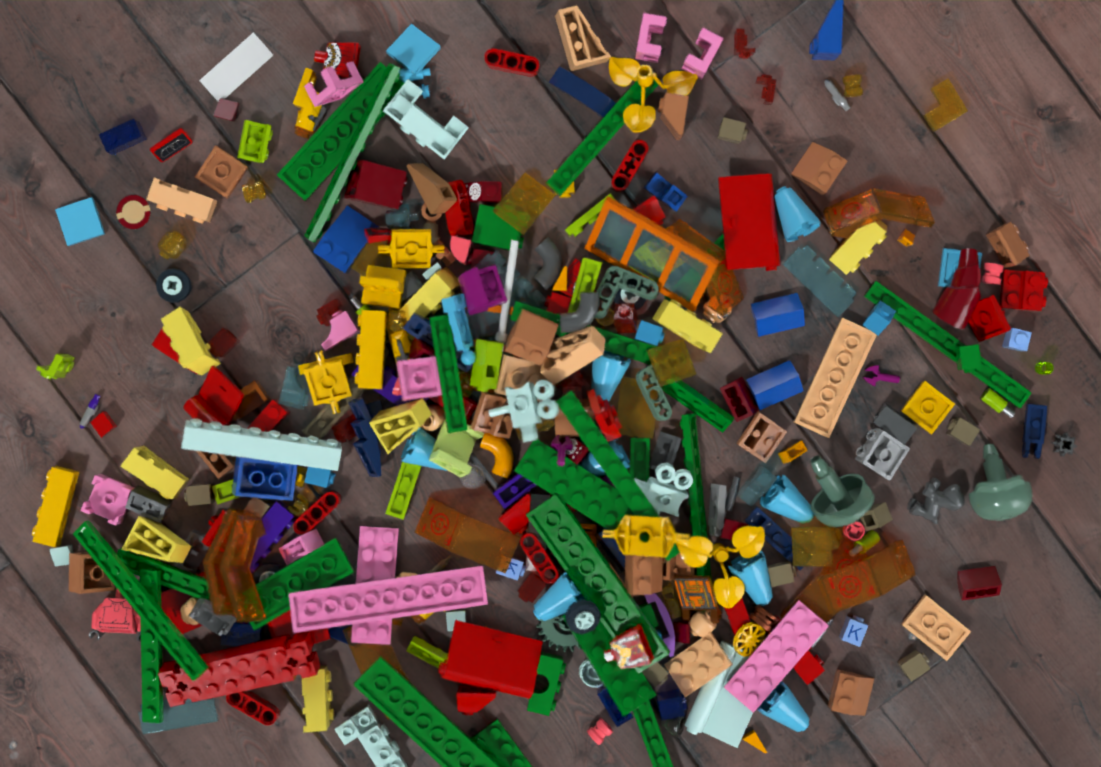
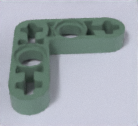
[595,266,659,319]
[636,352,686,421]

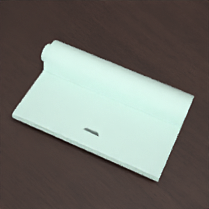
[684,641,753,748]

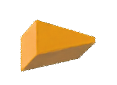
[897,229,915,247]
[552,266,567,291]
[778,440,808,464]
[742,729,767,754]

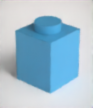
[863,301,896,336]
[634,320,665,346]
[304,467,336,488]

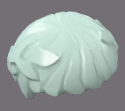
[579,658,603,688]

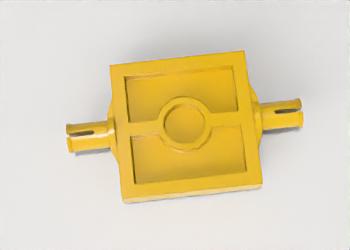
[378,229,444,268]
[304,350,352,414]

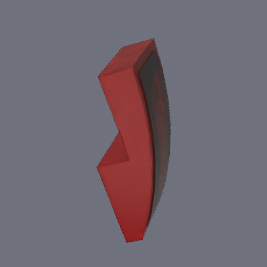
[364,228,392,245]

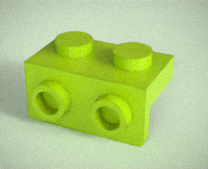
[237,120,273,163]
[36,354,75,380]

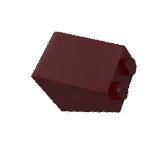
[344,160,407,209]

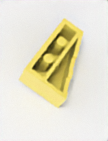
[829,212,887,275]
[397,267,459,322]
[652,299,723,354]
[161,307,221,376]
[369,398,432,454]
[121,446,190,500]
[121,516,191,563]
[302,666,335,733]

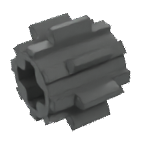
[1051,433,1077,457]

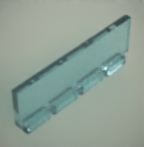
[783,245,856,317]
[474,251,546,308]
[138,698,218,734]

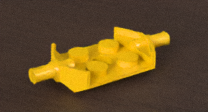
[603,515,689,557]

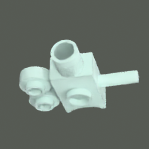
[489,380,559,442]
[633,463,693,517]

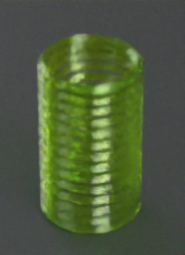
[1035,362,1054,375]

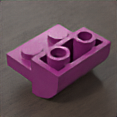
[458,265,507,316]

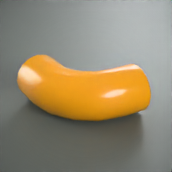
[480,432,514,479]

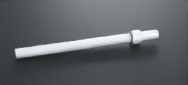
[495,240,519,357]

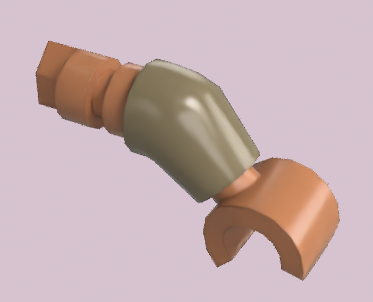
[421,203,456,267]

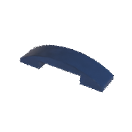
[549,66,616,118]
[403,313,473,373]
[744,507,813,570]

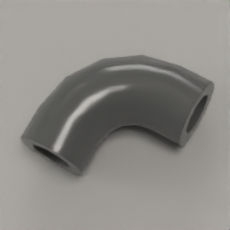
[533,237,563,291]
[560,292,599,333]

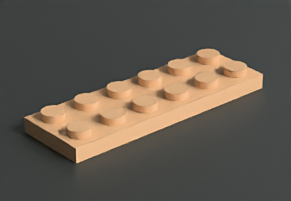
[793,318,877,438]

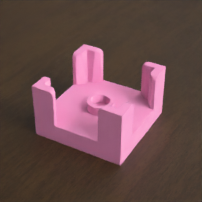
[635,13,667,63]
[682,28,723,80]
[304,62,363,107]
[80,474,135,525]

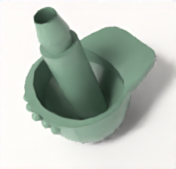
[969,444,1033,521]
[810,455,874,528]

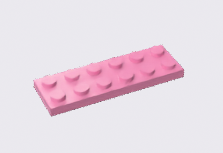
[351,526,399,645]
[724,600,829,713]

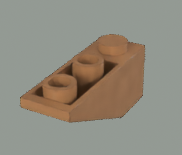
[407,163,457,214]

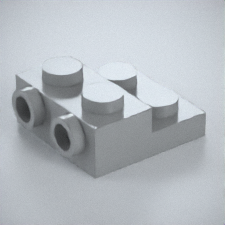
[855,427,910,481]

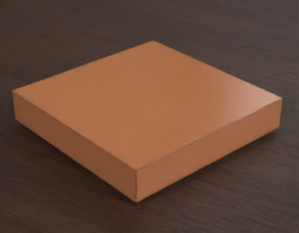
[195,145,249,199]

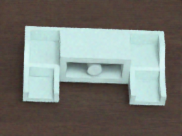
[383,79,469,159]
[334,705,408,767]

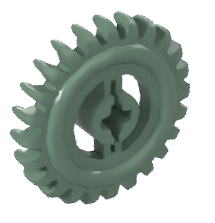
[536,613,581,652]

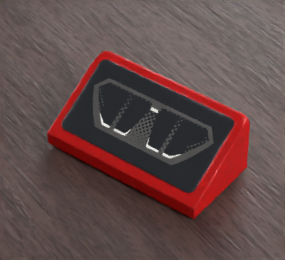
[149,128,193,163]

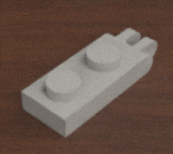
[708,483,728,537]

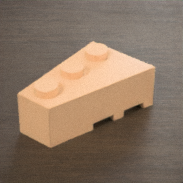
[555,6,611,71]
[146,178,217,224]
[540,326,606,385]

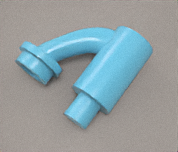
[399,68,431,99]

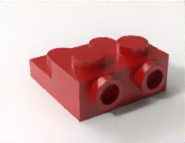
[999,270,1048,311]
[587,389,622,442]

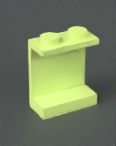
[429,420,484,478]

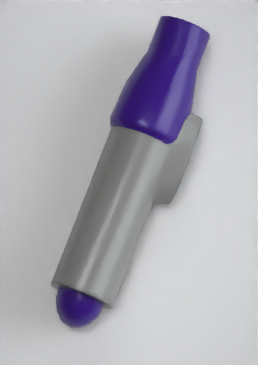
[79,394,101,429]

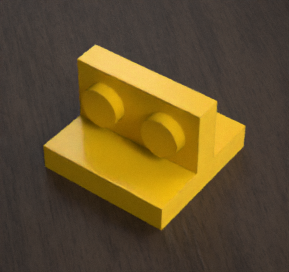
[359,265,407,309]

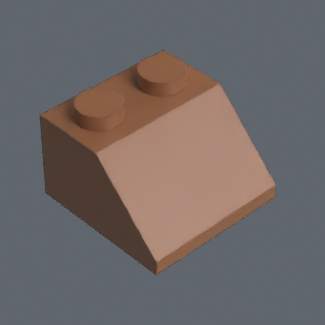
[657,93,689,140]
[791,142,847,195]
[986,222,1030,268]
[505,309,558,366]
[69,552,115,594]
[625,555,663,595]
[828,669,874,715]

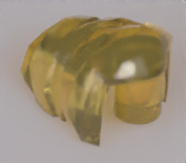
[386,308,407,332]
[459,373,477,398]
[288,494,309,516]

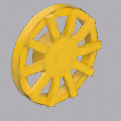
[733,622,766,657]

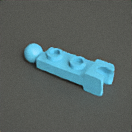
[442,294,476,365]

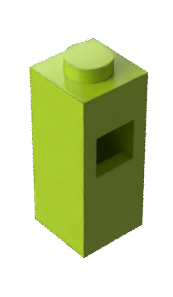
[470,339,503,392]

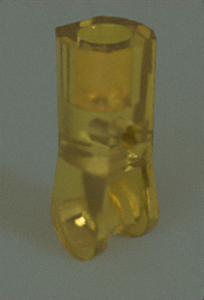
[661,583,682,619]

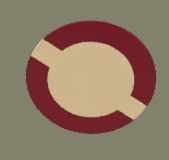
[116,195,151,229]

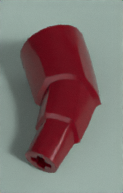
[932,248,981,329]

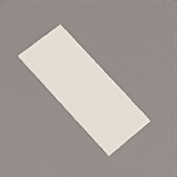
[199,32,273,102]

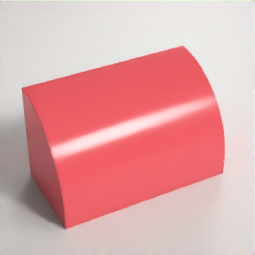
[450,236,473,265]

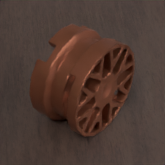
[749,605,779,632]

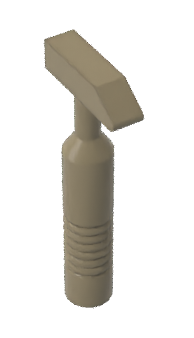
[427,546,462,574]

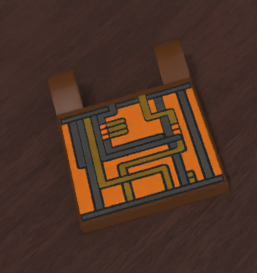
[673,575,722,623]

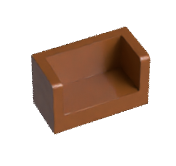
[234,380,270,421]

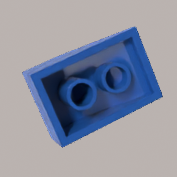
[809,0,843,61]
[313,206,379,274]
[232,456,298,501]

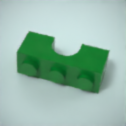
[527,651,566,716]

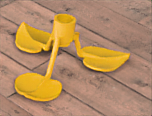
[609,57,698,133]
[676,526,765,608]

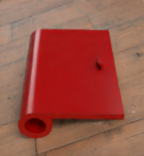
[718,173,781,271]
[438,620,543,699]

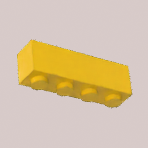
[355,310,387,389]
[32,466,79,547]

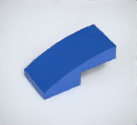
[644,172,688,212]

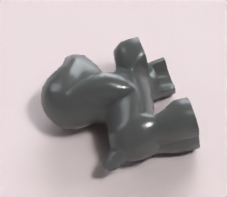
[907,477,965,524]

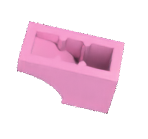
[321,310,360,351]
[279,529,324,565]

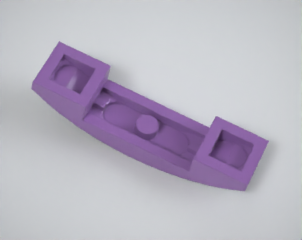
[645,593,675,657]

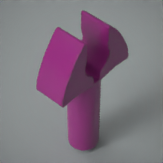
[863,365,900,386]
[551,435,573,466]

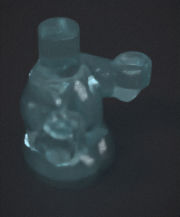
[386,204,419,229]

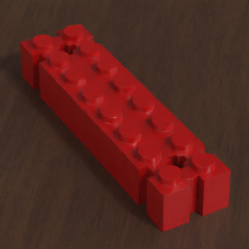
[158,631,321,707]

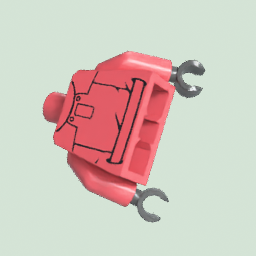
[89,589,141,642]

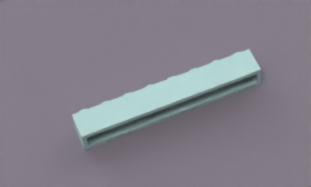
[182,419,342,471]

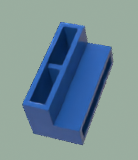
[751,293,805,337]
[746,360,804,410]

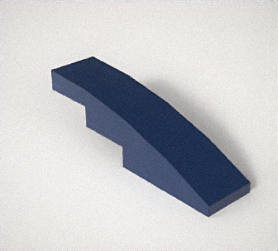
[348,399,382,477]

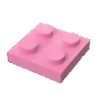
[396,356,442,401]

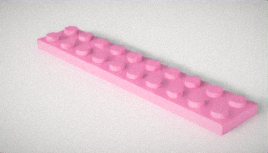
[289,566,488,632]

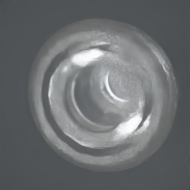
[460,463,486,489]

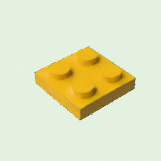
[900,381,955,434]

